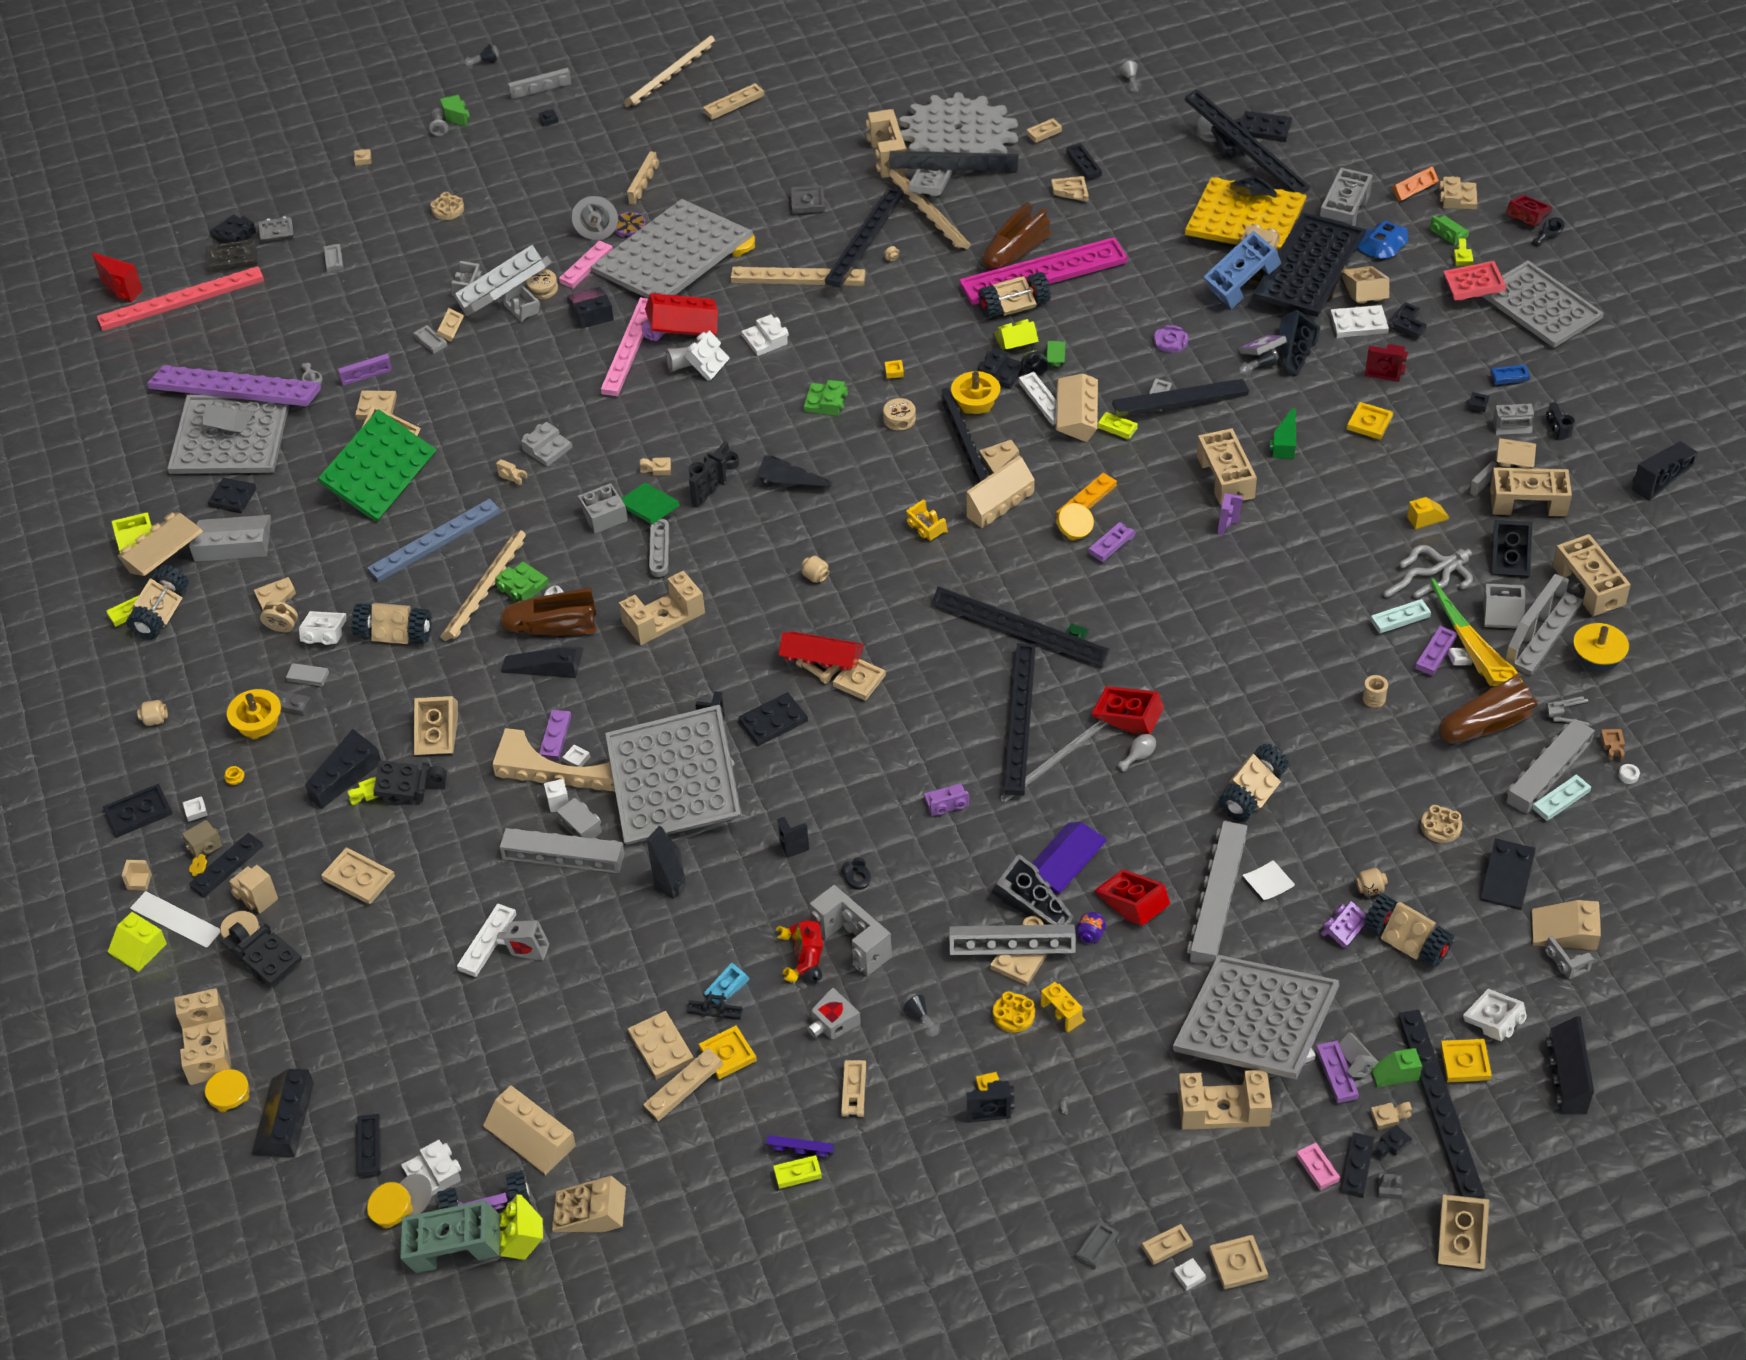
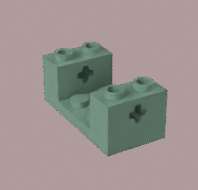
[401,1200,500,1273]

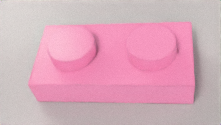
[1296,1143,1340,1190]

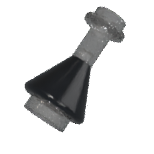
[464,44,500,68]
[1240,348,1279,375]
[903,993,941,1036]

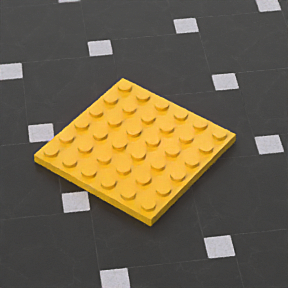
[1185,177,1307,253]

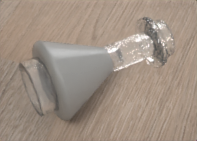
[1119,60,1141,92]
[429,108,448,136]

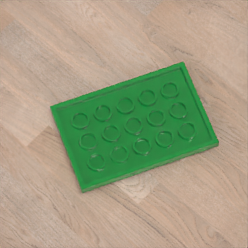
[318,409,437,522]

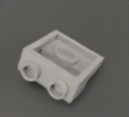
[521,422,573,467]

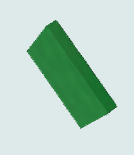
[621,483,679,524]

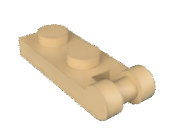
[842,1060,866,1117]

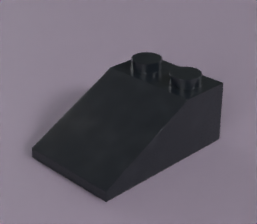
[567,287,614,329]
[1492,520,1533,577]
[1480,838,1536,910]

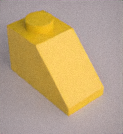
[1407,497,1449,529]

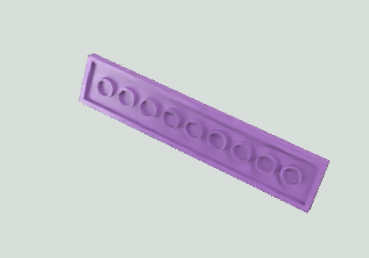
[147,365,321,406]

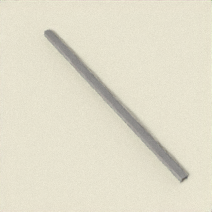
[1000,685,1150,802]

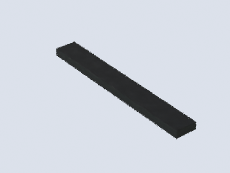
[1112,378,1249,417]

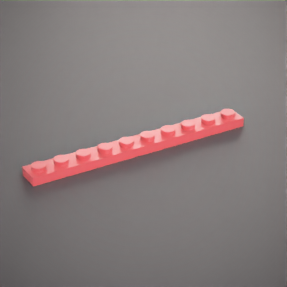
[97,267,264,331]

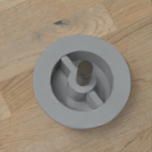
[572,196,618,240]

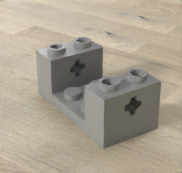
[1320,168,1373,226]
[810,885,892,976]

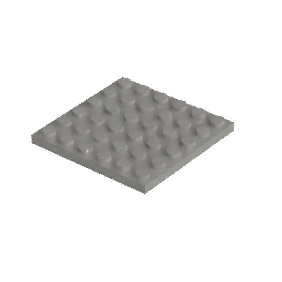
[168,395,290,474]
[605,705,742,845]
[1173,955,1339,1079]

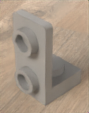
[1545,936,1593,980]
[1339,1033,1379,1078]

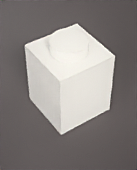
[544,779,569,813]

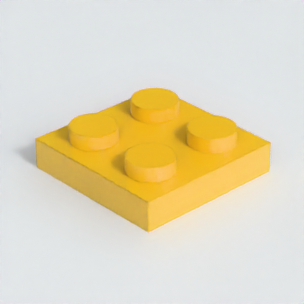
[1347,402,1393,440]
[699,1026,757,1079]
[1440,1039,1492,1082]

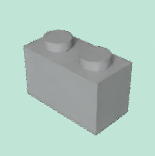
[556,798,602,838]

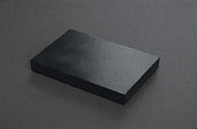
[103,783,173,838]

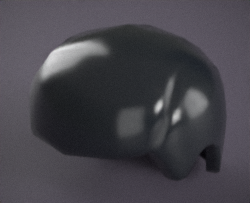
[1021,351,1049,376]

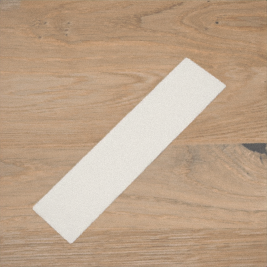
[130,891,220,948]

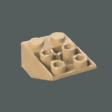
[1495,438,1536,468]
[552,1176,626,1232]

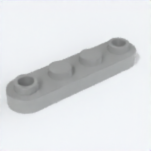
[649,519,670,577]

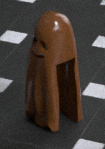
[981,202,1051,271]
[500,587,597,636]
[1438,674,1538,744]

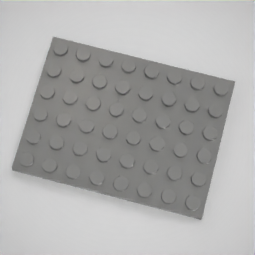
[591,199,753,298]

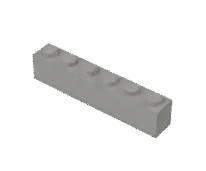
[1506,719,1595,815]
[500,828,625,873]
[950,924,1076,955]

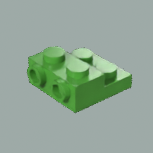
[804,380,848,416]
[496,562,549,601]

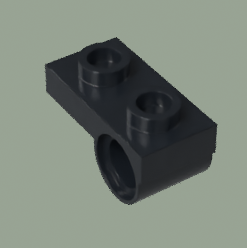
[1546,402,1575,440]

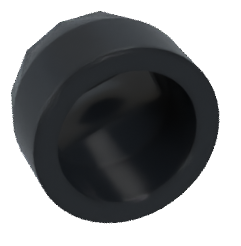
[804,965,822,984]

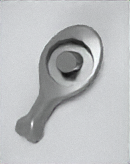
[302,362,322,384]
[1117,734,1156,772]

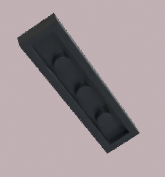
[189,832,264,898]

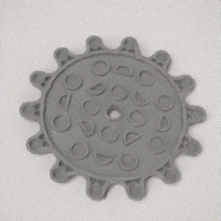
[898,92,1018,153]

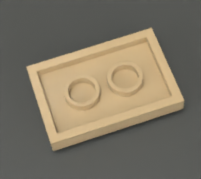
[321,847,395,905]
[628,1011,694,1080]

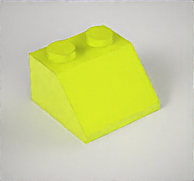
[108,912,167,972]

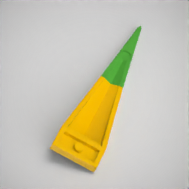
[1430,578,1523,686]

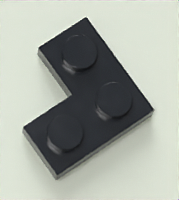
[1388,302,1427,339]

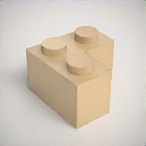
[229,865,278,914]

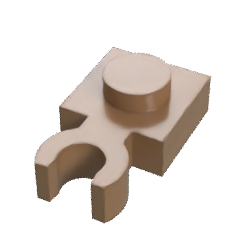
[1600,729,1625,761]

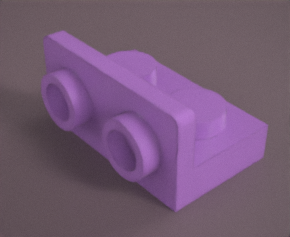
[1217,493,1243,535]
[924,783,969,816]
[1320,901,1367,948]

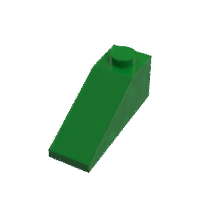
[1269,408,1296,459]

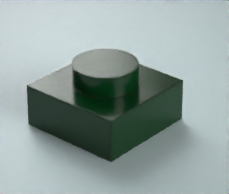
[1066,623,1089,639]

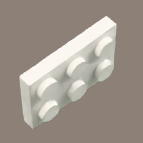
[1330,305,1389,338]

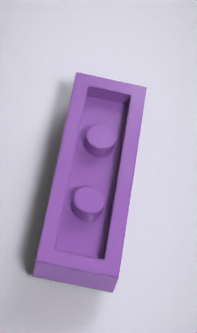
[338,354,392,386]
[1415,626,1458,676]
[539,710,572,761]
[1316,1041,1359,1103]

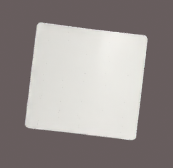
[1243,861,1295,900]

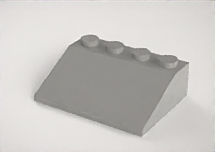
[189,515,271,562]

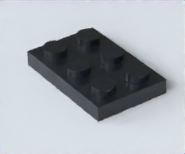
[1242,111,1292,142]
[738,692,808,746]

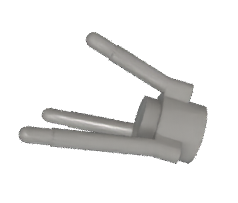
[1546,696,1589,726]

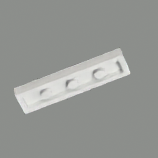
[1019,372,1056,426]
[457,904,517,977]

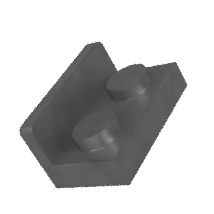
[258,216,294,242]

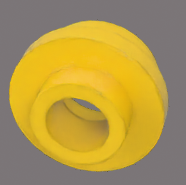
[224,766,245,785]

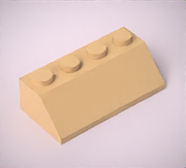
[1056,373,1098,442]
[967,456,1034,528]
[483,1085,576,1175]

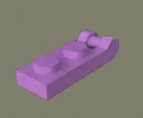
[1089,522,1136,562]

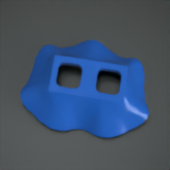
[1358,221,1408,259]

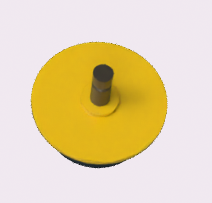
[1573,623,1629,671]

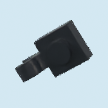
[1374,1125,1412,1160]

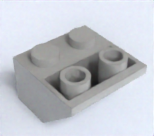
[202,401,254,432]
[578,483,628,533]
[1483,584,1525,629]

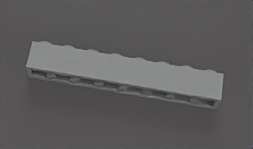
[1187,821,1248,967]

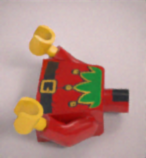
[776,920,823,983]

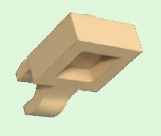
[640,457,671,476]
[496,459,527,485]
[1371,1102,1412,1130]

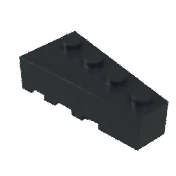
[1632,441,1698,501]
[305,729,381,809]

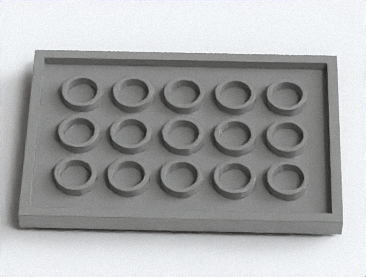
[1482,261,1604,348]

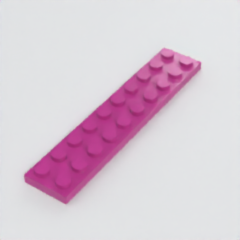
[959,237,1128,305]

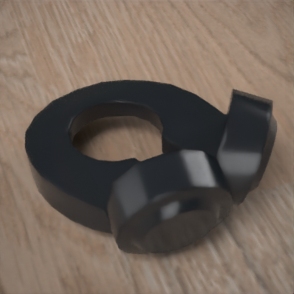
[841,857,871,890]

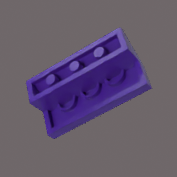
[1032,822,1107,894]

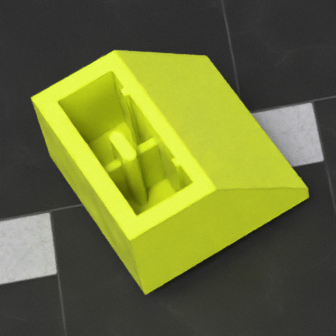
[994,319,1039,350]
[112,512,152,554]
[500,1194,543,1260]

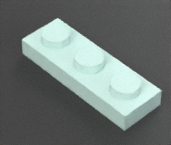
[1370,599,1431,634]
[1533,774,1591,821]

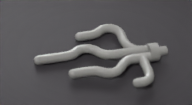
[1383,545,1473,599]

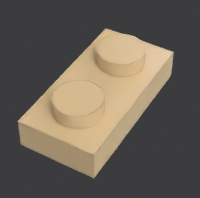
[1027,118,1062,143]
[436,308,464,342]
[1142,1224,1193,1265]

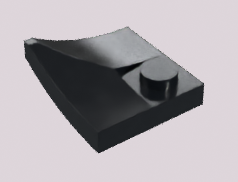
[1230,176,1277,198]

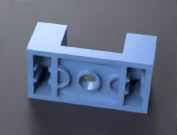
[1204,231,1281,309]

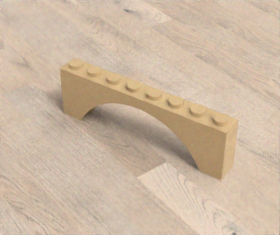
[493,728,615,792]

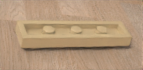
[703,83,764,120]
[627,151,659,205]
[643,1048,723,1122]

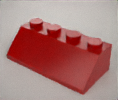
[645,293,718,337]
[779,631,864,671]

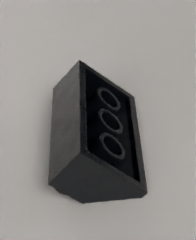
[1545,1016,1594,1114]
[252,1069,314,1158]

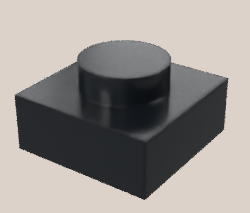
[538,109,559,127]
[1468,392,1490,412]

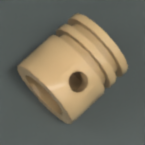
[1362,675,1388,708]

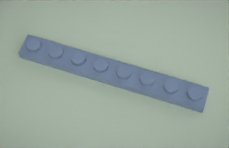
[367,499,500,582]

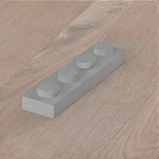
[508,68,571,99]

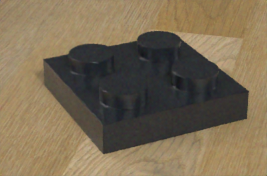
[208,477,257,514]

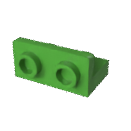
[1430,215,1469,245]

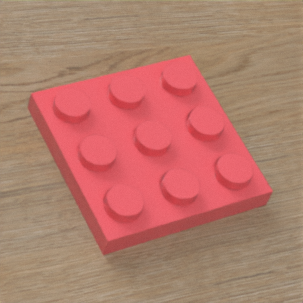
[1443,261,1506,301]

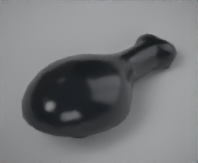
[1532,217,1565,246]

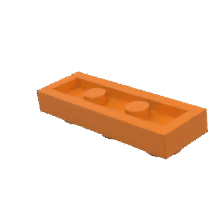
[1392,166,1439,201]

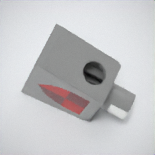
[497,920,549,961]
[808,988,861,1039]

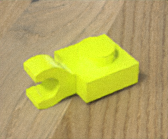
[1453,238,1473,266]
[348,777,378,805]

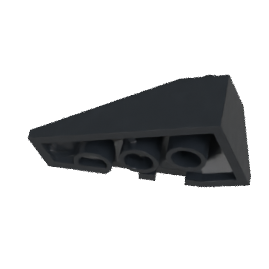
[1279,310,1321,376]
[757,455,833,486]
[501,646,583,678]
[646,826,686,899]
[991,854,1074,925]

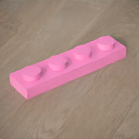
[559,241,613,289]

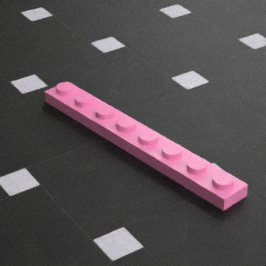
[601,297,648,396]

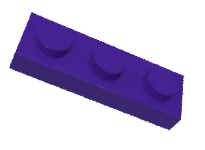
[766,1135,835,1157]

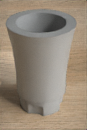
[665,347,692,372]

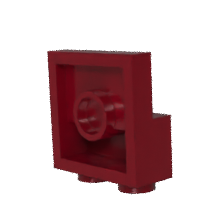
[1506,194,1552,226]
[1365,344,1408,382]

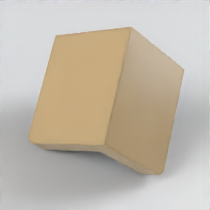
[122,860,152,891]

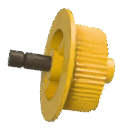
[951,371,1000,414]
[227,689,281,739]

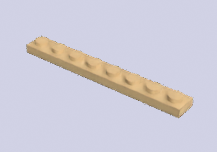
[623,35,715,107]
[889,169,971,249]
[731,267,865,286]
[440,530,526,641]

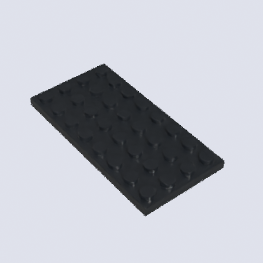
[1253,212,1366,317]

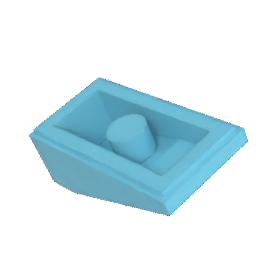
[704,963,749,1005]

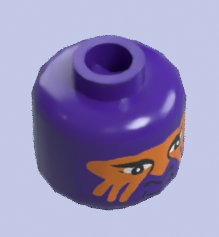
[1076,912,1106,943]

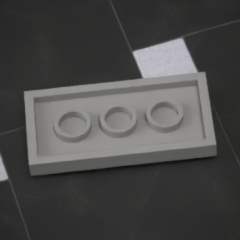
[908,169,953,196]

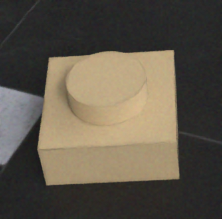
[354,149,371,166]

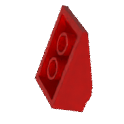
[92,253,143,303]
[1091,686,1164,735]
[1094,869,1170,926]

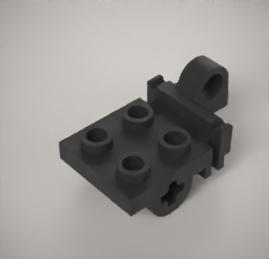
[689,441,739,508]
[374,760,448,806]
[221,922,302,986]

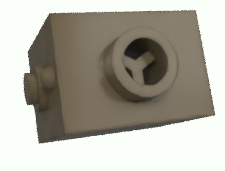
[182,820,222,857]

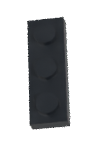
[1066,143,1102,180]
[357,1114,381,1177]
[1341,1132,1375,1198]

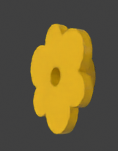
[189,854,207,876]

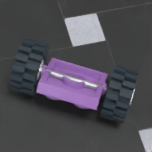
[437,1170,531,1231]

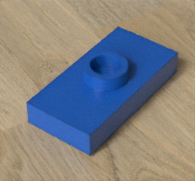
[1490,364,1530,385]

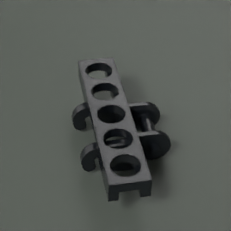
[687,991,743,1020]

